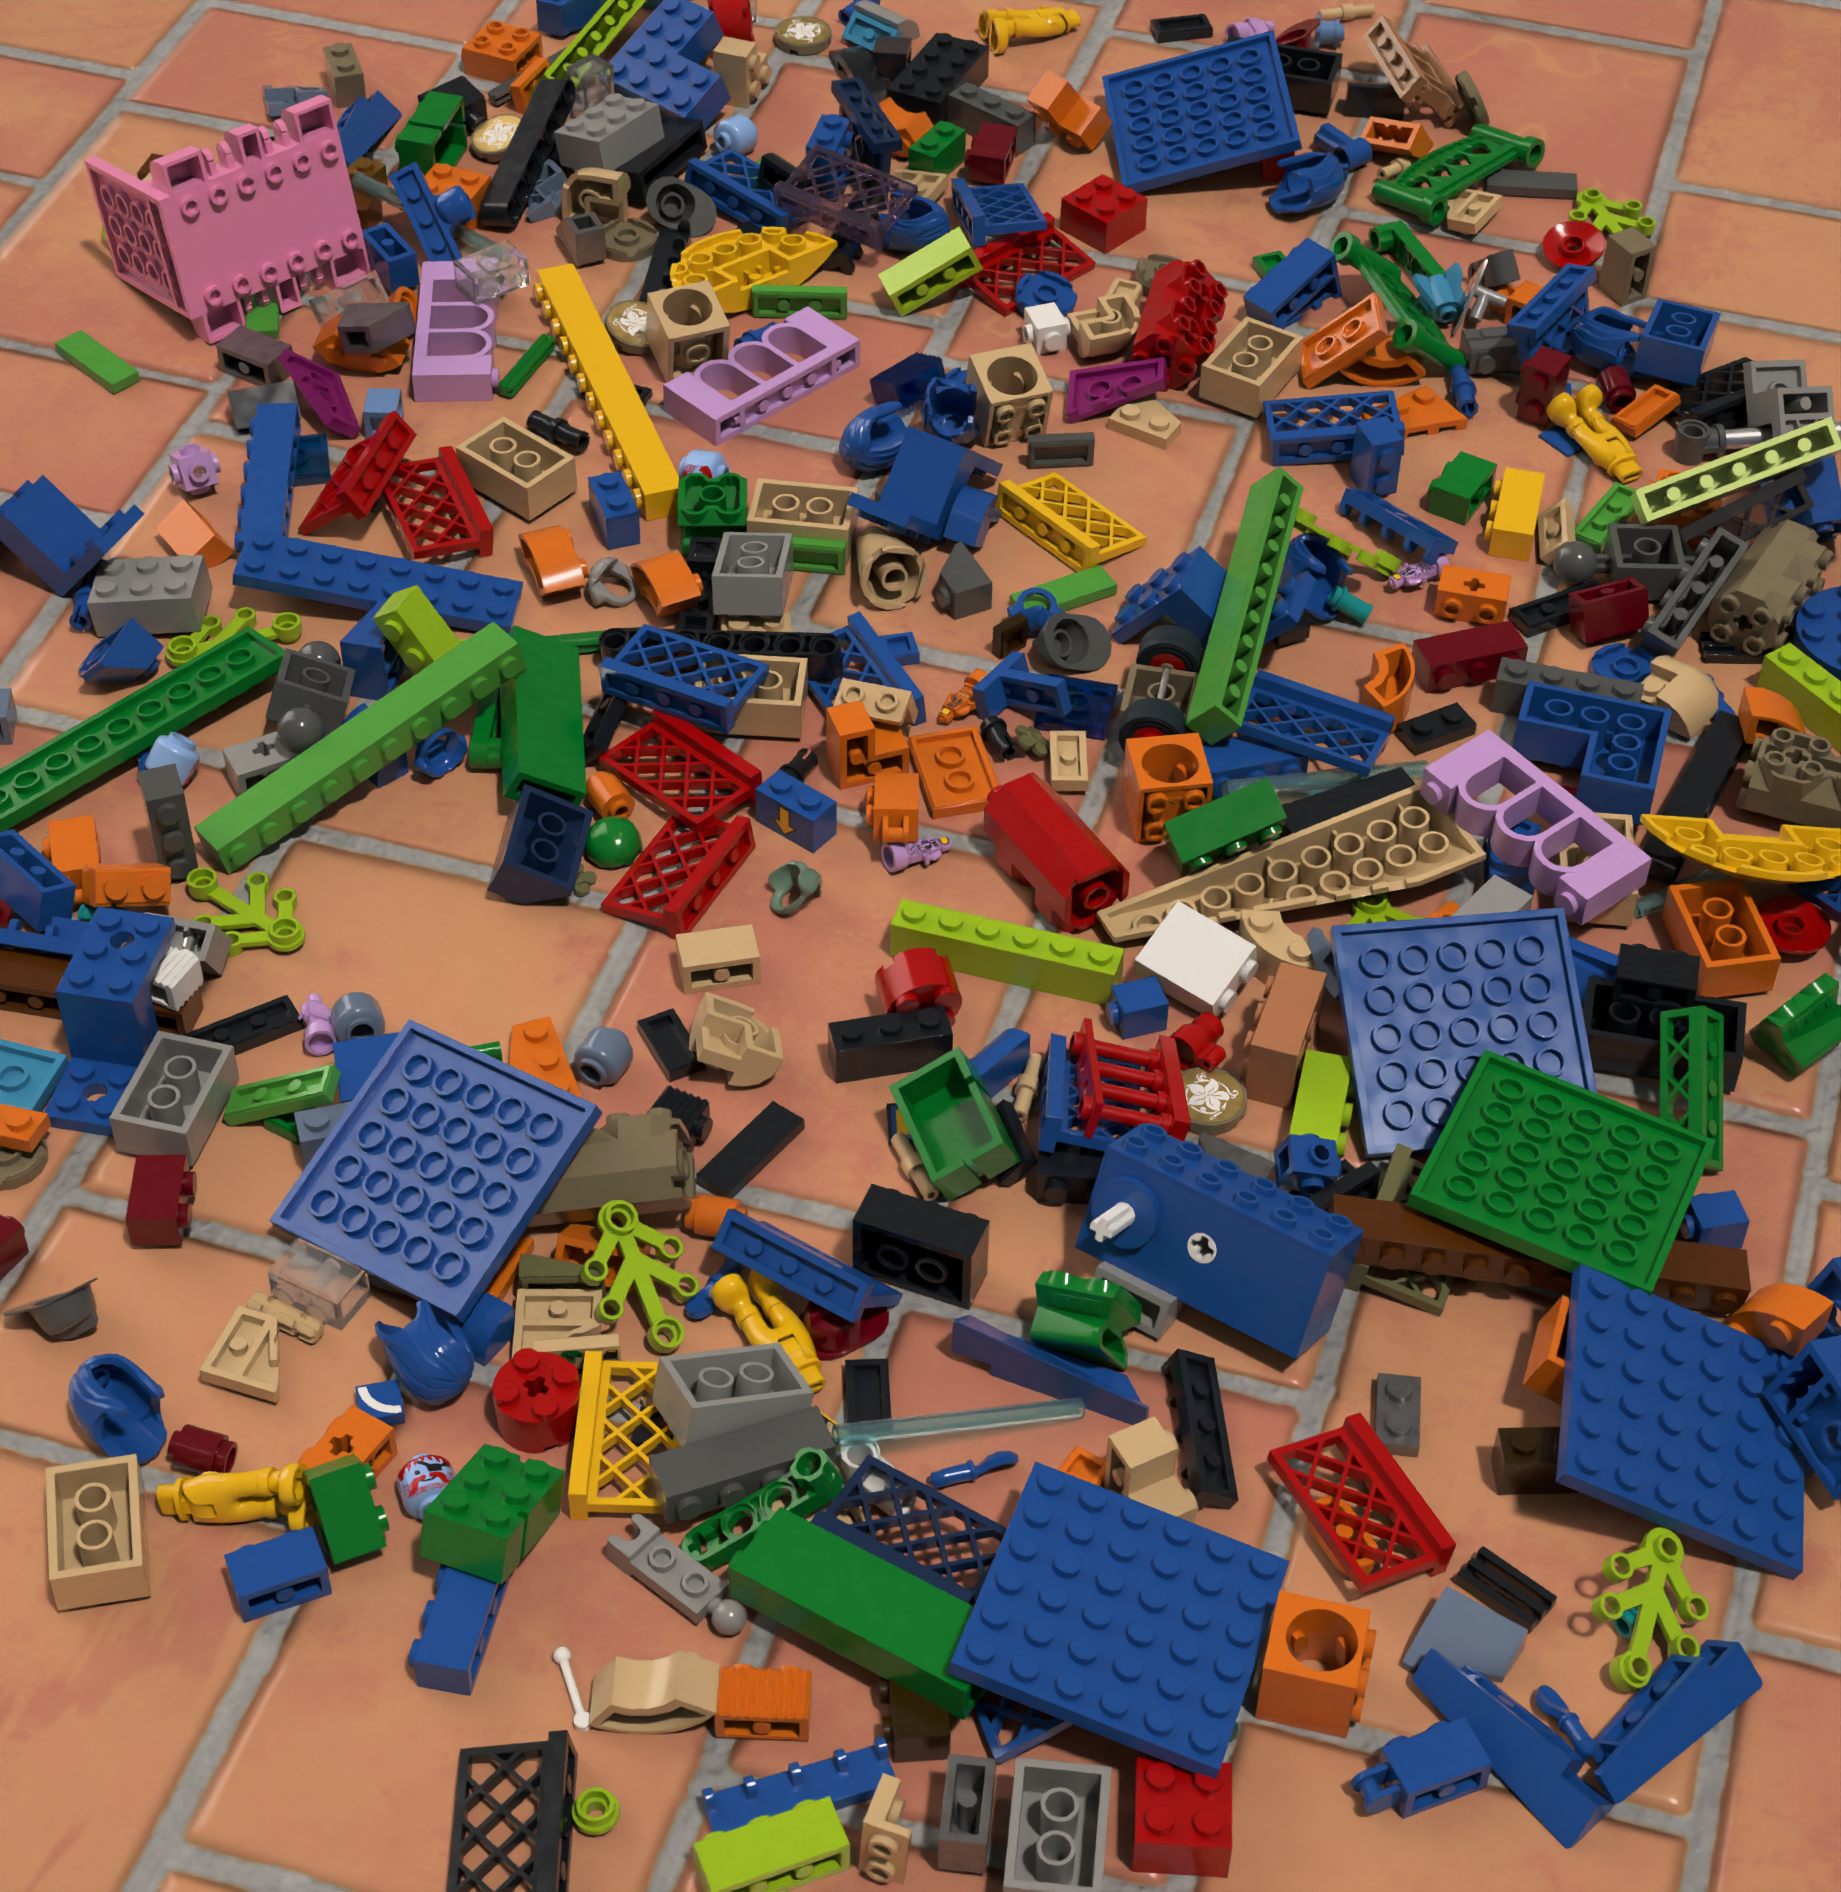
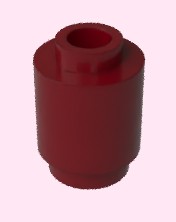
[1596,366,1636,413]
[167,1424,238,1474]

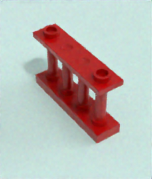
[1069,1018,1191,1141]

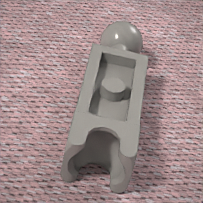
[606,1513,747,1635]

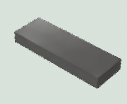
[1485,169,1578,200]

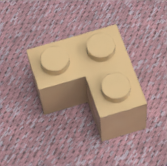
[713,36,771,109]
[1103,1416,1199,1524]

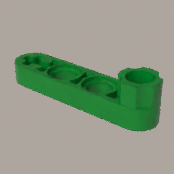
[1368,220,1446,280]
[469,687,502,769]
[681,1446,844,1571]

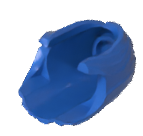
[1268,152,1345,214]
[875,190,950,254]
[1570,306,1647,378]
[921,377,980,445]
[839,401,907,472]
[1280,533,1353,620]
[374,1299,475,1406]
[68,1354,167,1463]

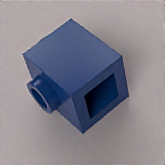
[1106,976,1169,1040]
[1680,1190,1750,1248]

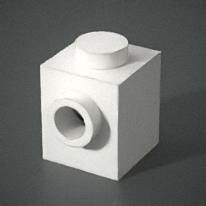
[1022,302,1071,355]

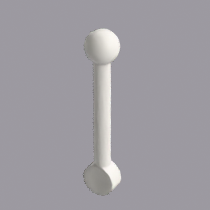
[553,1646,592,1732]

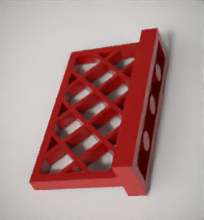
[957,212,1096,317]
[298,410,417,536]
[382,446,494,560]
[598,710,762,833]
[601,815,756,940]
[1267,1413,1457,1593]

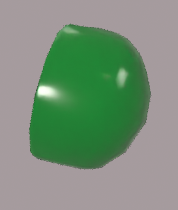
[585,816,643,868]

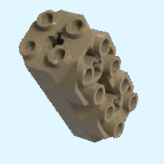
[1707,519,1834,656]
[1736,727,1841,829]
[528,1108,696,1227]

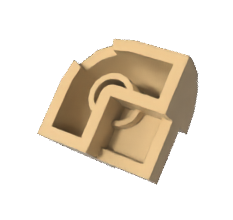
[561,167,631,223]
[1067,292,1141,358]
[1640,655,1719,739]
[689,992,784,1087]

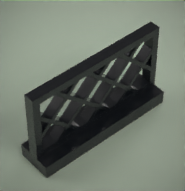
[1664,357,1753,430]
[447,1730,578,1892]

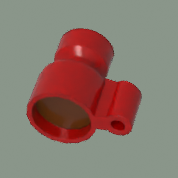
[1170,1012,1226,1072]

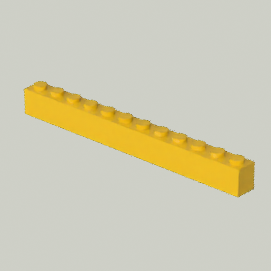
[533,263,679,521]

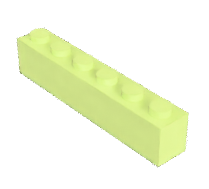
[1630,416,1841,524]

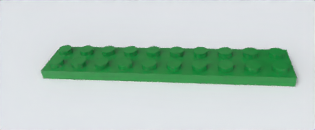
[0,627,285,832]

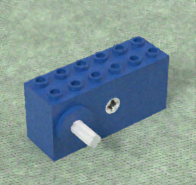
[1075,1123,1365,1359]

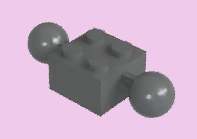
[1553,523,1697,601]
[265,641,356,754]

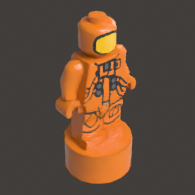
[938,669,988,724]

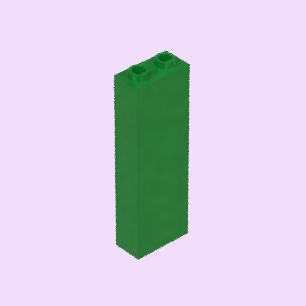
[500,625,587,806]
[727,1507,987,1720]

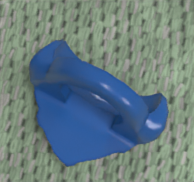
[1007,588,1065,637]
[414,727,468,778]

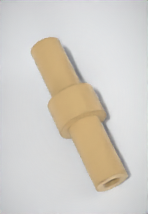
[1318,3,1375,22]
[1377,156,1420,180]
[1014,1053,1044,1122]
[891,1133,939,1201]

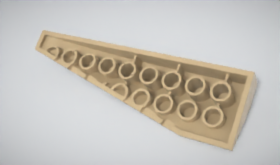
[1096,782,1486,943]

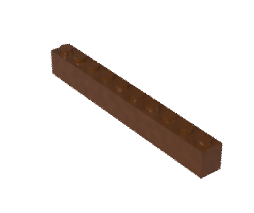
[1328,1194,1751,1314]

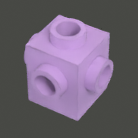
[168,443,221,495]

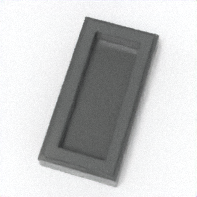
[1026,432,1095,468]

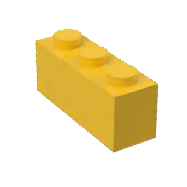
[1484,467,1546,562]

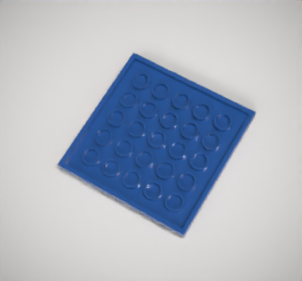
[1102,30,1302,193]
[1329,907,1597,1159]
[269,1019,602,1323]
[1556,1264,1805,1580]
[947,1461,1290,1779]

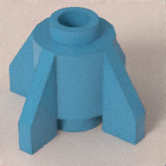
[1412,262,1465,323]

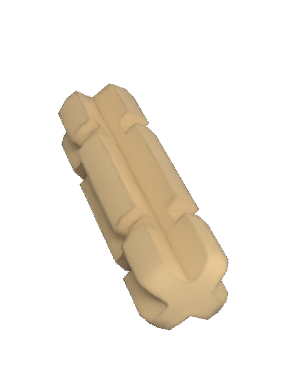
[246,1291,325,1344]

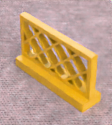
[995,472,1147,572]
[568,1351,681,1521]

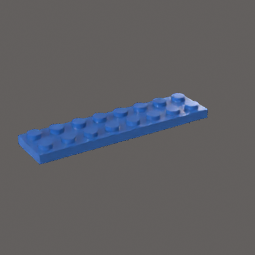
[232,530,523,634]

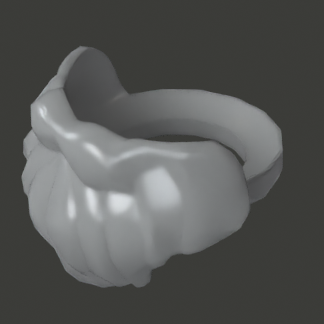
[586,557,637,607]

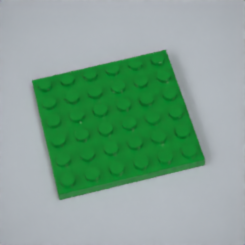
[1406,1049,1716,1297]

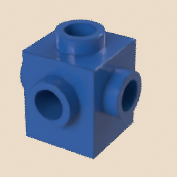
[1274,1134,1341,1196]

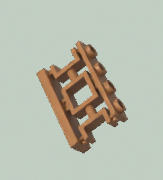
[1363,15,1468,128]

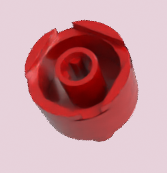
[708,0,755,50]
[875,947,962,1027]
[492,1348,581,1454]

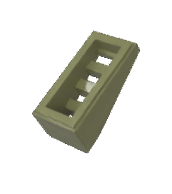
[519,1254,606,1298]

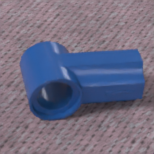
[1314,122,1373,171]

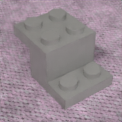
[1743,359,1835,438]

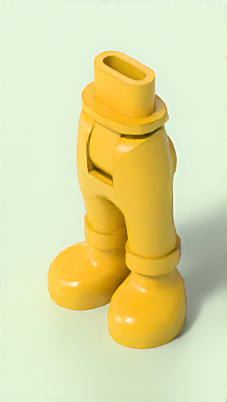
[978,6,1081,54]
[1547,384,1643,483]
[710,1270,827,1392]
[156,1463,317,1531]

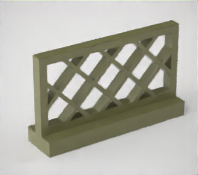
[1345,1143,1455,1317]

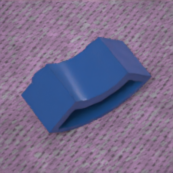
[536,0,607,37]

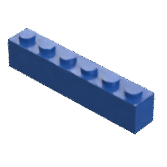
[234,403,301,553]

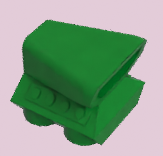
[678,473,748,555]
[1749,973,1841,1077]
[1030,1270,1141,1370]

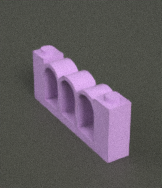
[412,261,506,402]
[663,306,860,446]
[1420,729,1652,926]

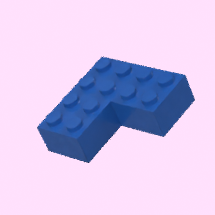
[598,0,731,129]
[1512,681,1672,825]

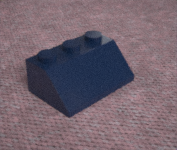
[487,784,594,904]

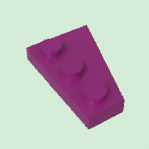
[278,348,361,439]
[1066,357,1167,424]

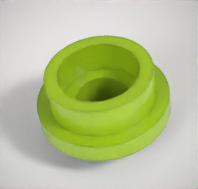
[572,1787,620,1835]

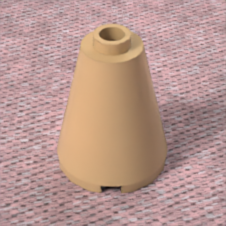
[856,527,928,610]

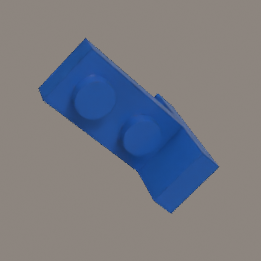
[972,651,1072,720]

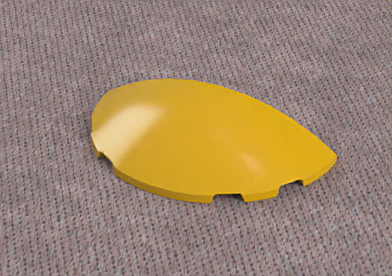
[670,227,837,313]
[1639,814,1841,884]

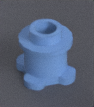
[1314,15,1345,49]

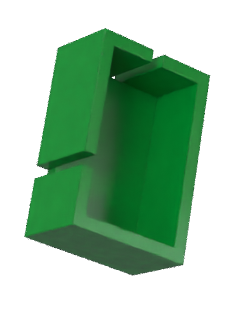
[395,91,468,176]
[1163,777,1287,876]
[889,1047,1021,1201]
[419,1444,565,1585]

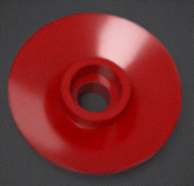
[1542,221,1605,268]
[1757,897,1831,955]

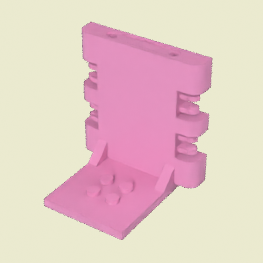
[84,95,373,344]

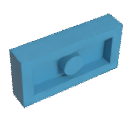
[841,11,903,52]

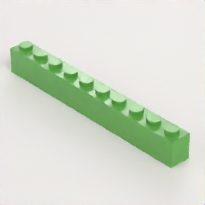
[1185,466,1304,745]
[194,622,527,875]

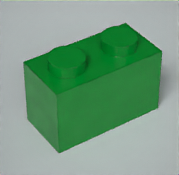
[908,121,966,175]
[1427,451,1497,526]
[302,1453,390,1565]

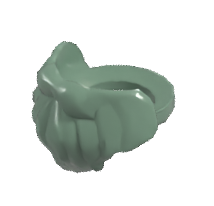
[768,860,822,914]

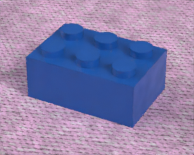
[1632,298,1721,386]

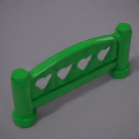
[1372,123,1545,226]
[1329,231,1467,373]

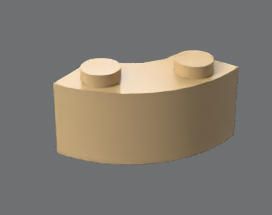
[1238,909,1318,985]
[588,1650,720,1734]

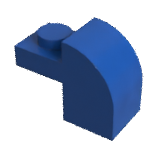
[943,485,1002,547]

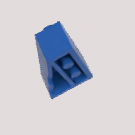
[1243,237,1342,329]
[340,601,407,701]

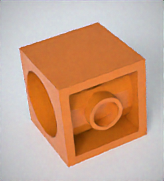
[1122,733,1213,843]
[1255,1590,1377,1739]

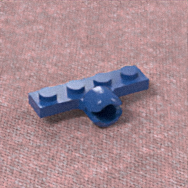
[389,161,476,261]

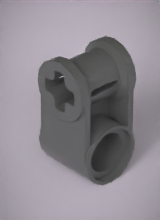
[1468,249,1521,288]

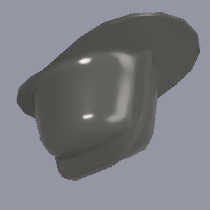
[646,176,717,237]
[1032,612,1112,671]
[3,1277,98,1340]

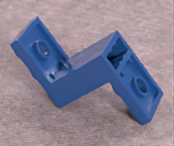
[847,426,1003,544]
[1760,456,1841,543]
[0,475,144,598]
[1111,546,1316,650]
[44,906,176,1137]
[1762,1257,1841,1501]

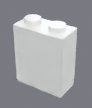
[1135,901,1259,1017]

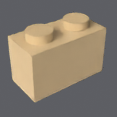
[676,924,761,994]

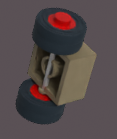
[1118,625,1203,752]

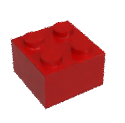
[1060,174,1148,254]
[1131,1757,1232,1878]

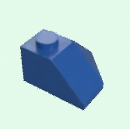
[78,618,164,683]

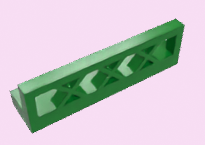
[1660,1006,1724,1173]

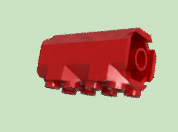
[1131,259,1228,392]
[983,772,1130,933]

